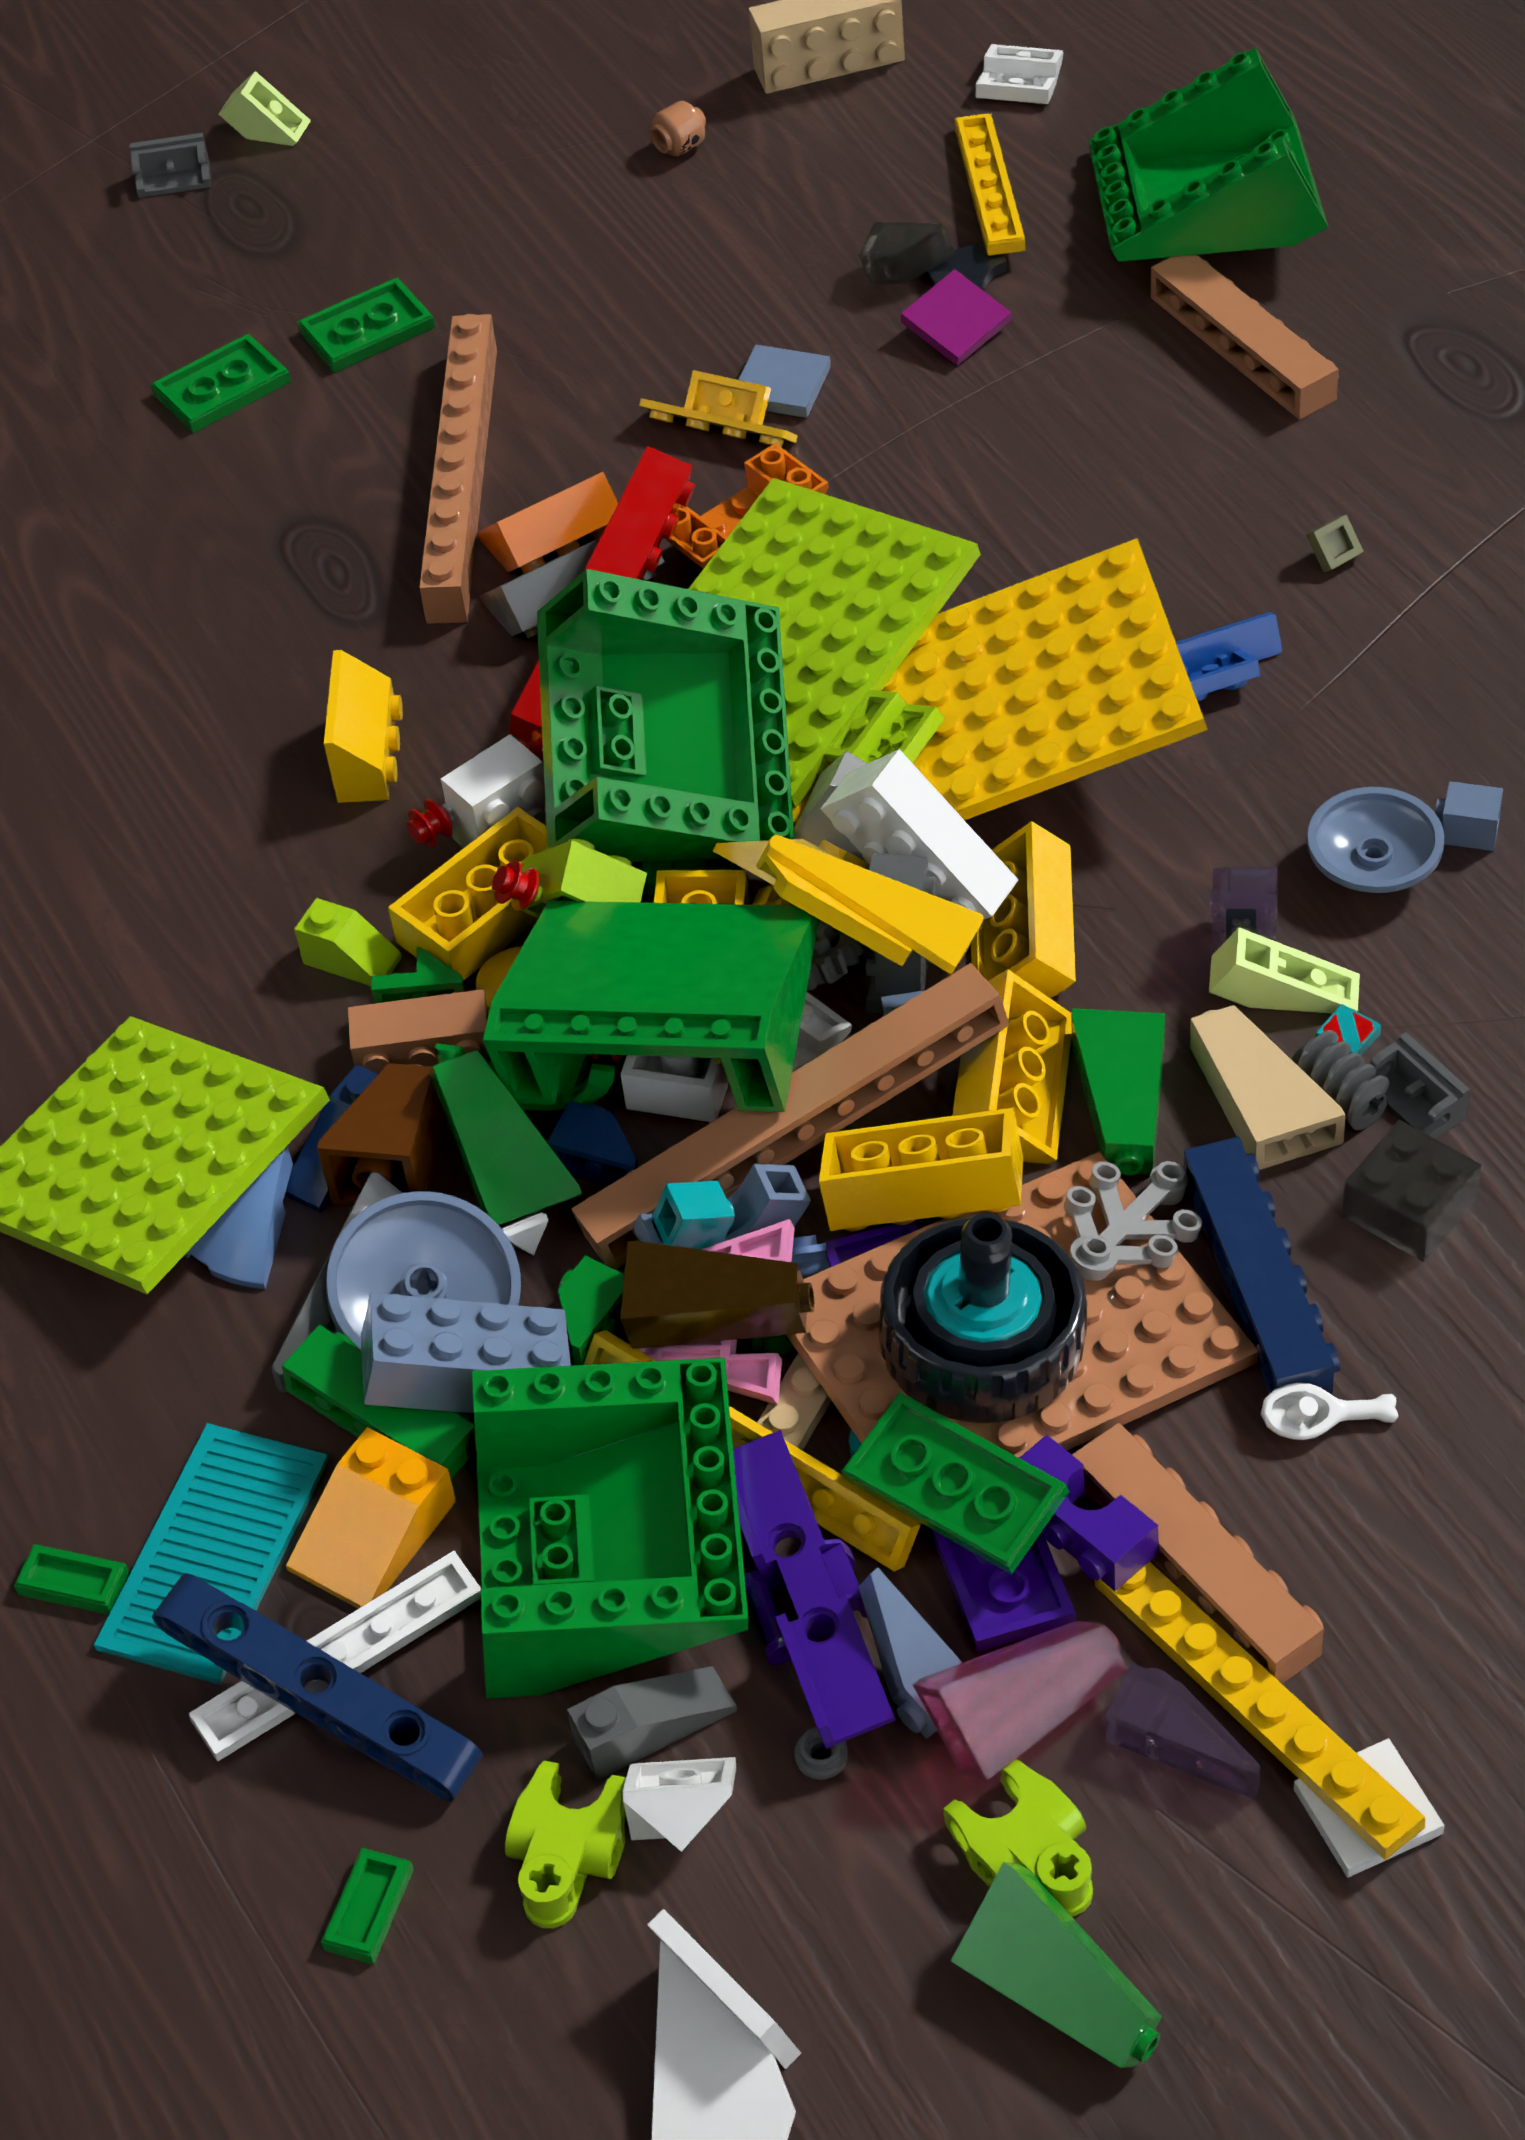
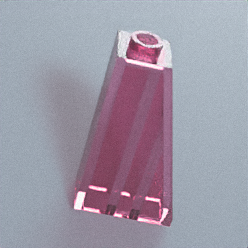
[913,1621,1128,1780]

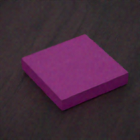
[901,269,1012,366]

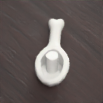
[1261,1382,1398,1440]

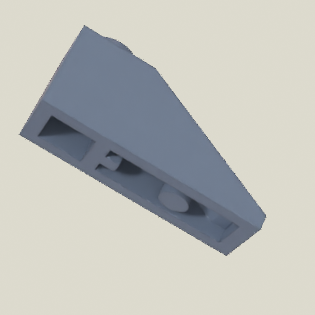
[859,1568,984,1739]

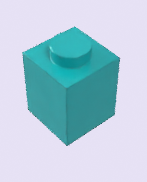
[652,1181,735,1250]

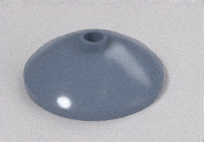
[1307,787,1444,893]

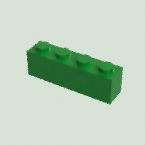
[282,1324,476,1479]

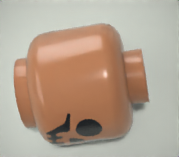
[650,101,706,157]

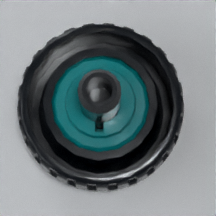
[878,1213,1087,1423]

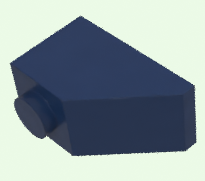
[547,1101,638,1186]

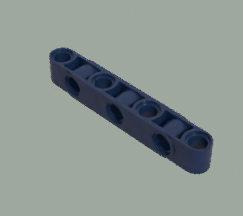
[152,1573,483,1802]

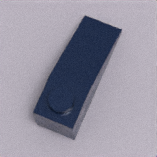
[285,1064,378,1213]

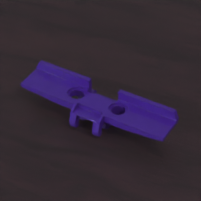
[733,1430,896,1749]

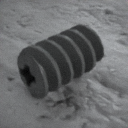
[1291,1030,1390,1130]

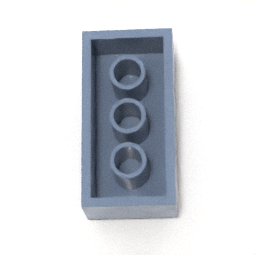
[361,1292,571,1413]

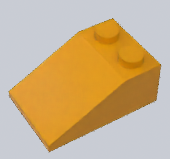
[286,1427,456,1609]

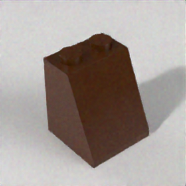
[317,1063,447,1207]

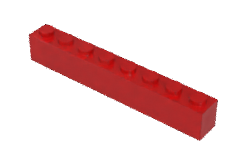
[509,446,695,743]

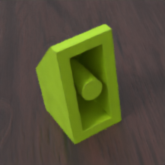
[294,898,402,986]

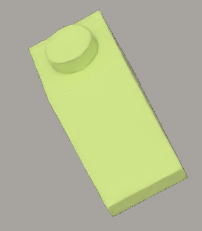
[219,71,311,146]

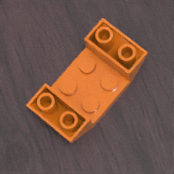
[663,443,829,569]

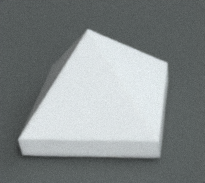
[500,1212,549,1256]

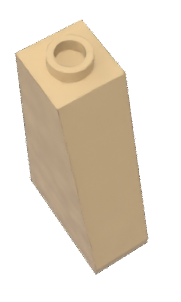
[1190,1005,1346,1170]

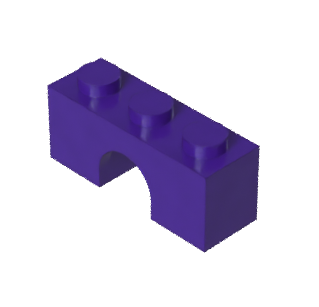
[1019,1435,1159,1591]

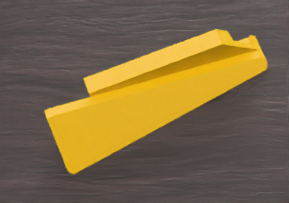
[756,835,984,975]

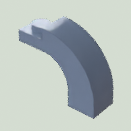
[633,1164,811,1244]

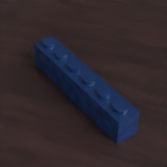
[1183,1137,1340,1394]

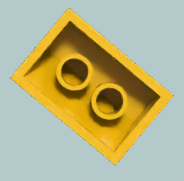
[324,650,403,803]

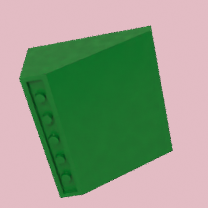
[1088,47,1328,261]
[537,569,794,862]
[483,900,819,1112]
[472,1358,748,1699]

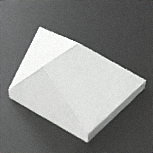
[623,1757,736,1852]

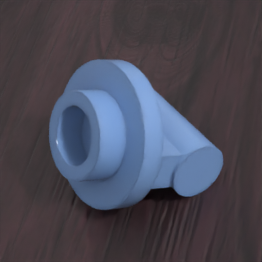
[791,1235,830,1279]

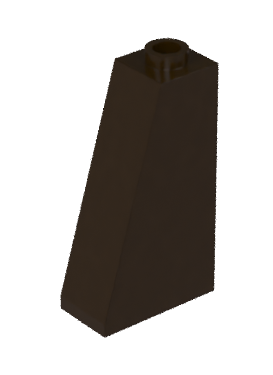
[620,1241,815,1349]

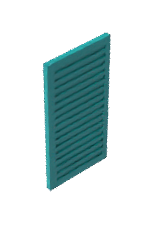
[94,1423,329,1685]

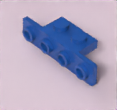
[1176,612,1282,701]

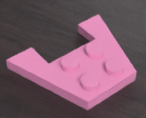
[638,1219,795,1405]

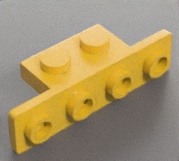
[639,370,798,447]

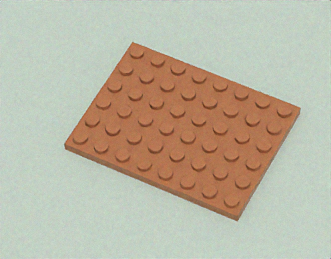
[787,1152,1258,1458]

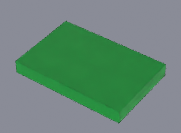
[297,277,436,373]
[151,333,291,433]

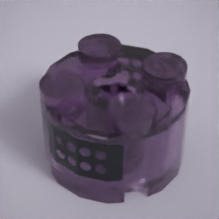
[1211,867,1278,955]

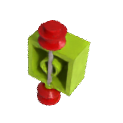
[492,839,647,918]

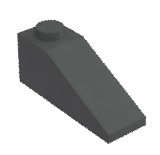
[567,1666,737,1781]

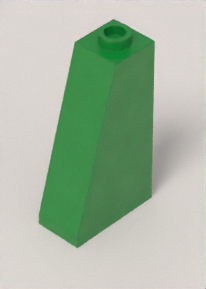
[1071,1008,1165,1175]
[429,1046,582,1226]
[951,1862,1162,2068]

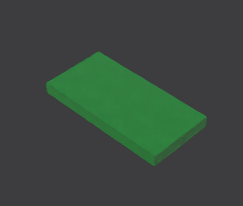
[842,1392,1069,1575]

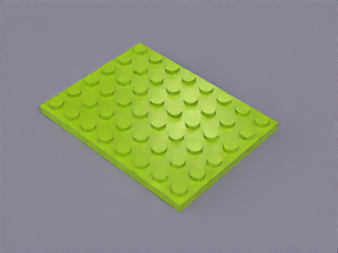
[689,478,981,808]

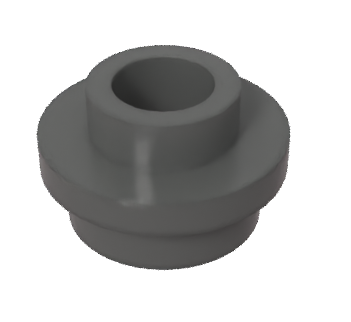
[795,1727,848,1780]

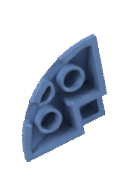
[184,1145,293,1289]

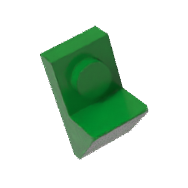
[371,947,465,1004]

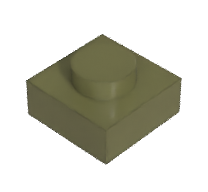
[1306,514,1364,572]

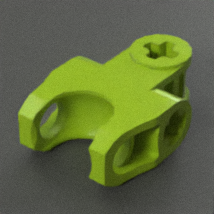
[943,1757,1093,1917]
[505,1761,626,1929]

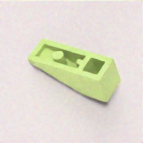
[1209,928,1360,1014]

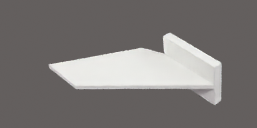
[648,1909,801,2140]

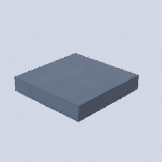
[739,345,831,418]

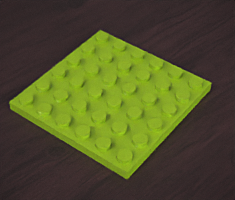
[0,1016,330,1294]

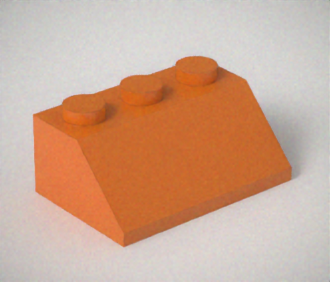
[476,472,618,574]

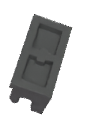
[130,133,211,198]
[1370,1032,1470,1144]

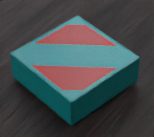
[1316,1004,1381,1056]

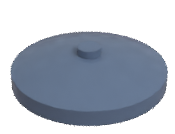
[326,1192,521,1351]

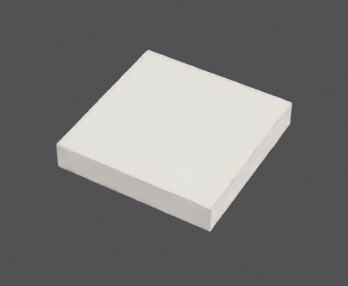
[1294,1738,1444,1878]

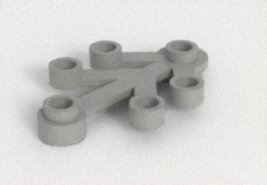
[1064,1161,1202,1281]

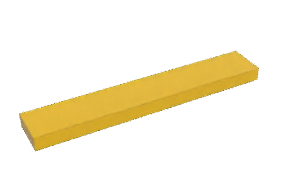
[954,113,1026,256]

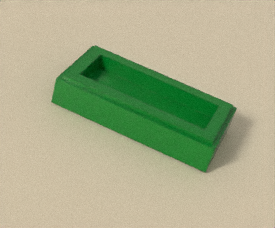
[14,1544,129,1615]
[321,1848,414,1965]

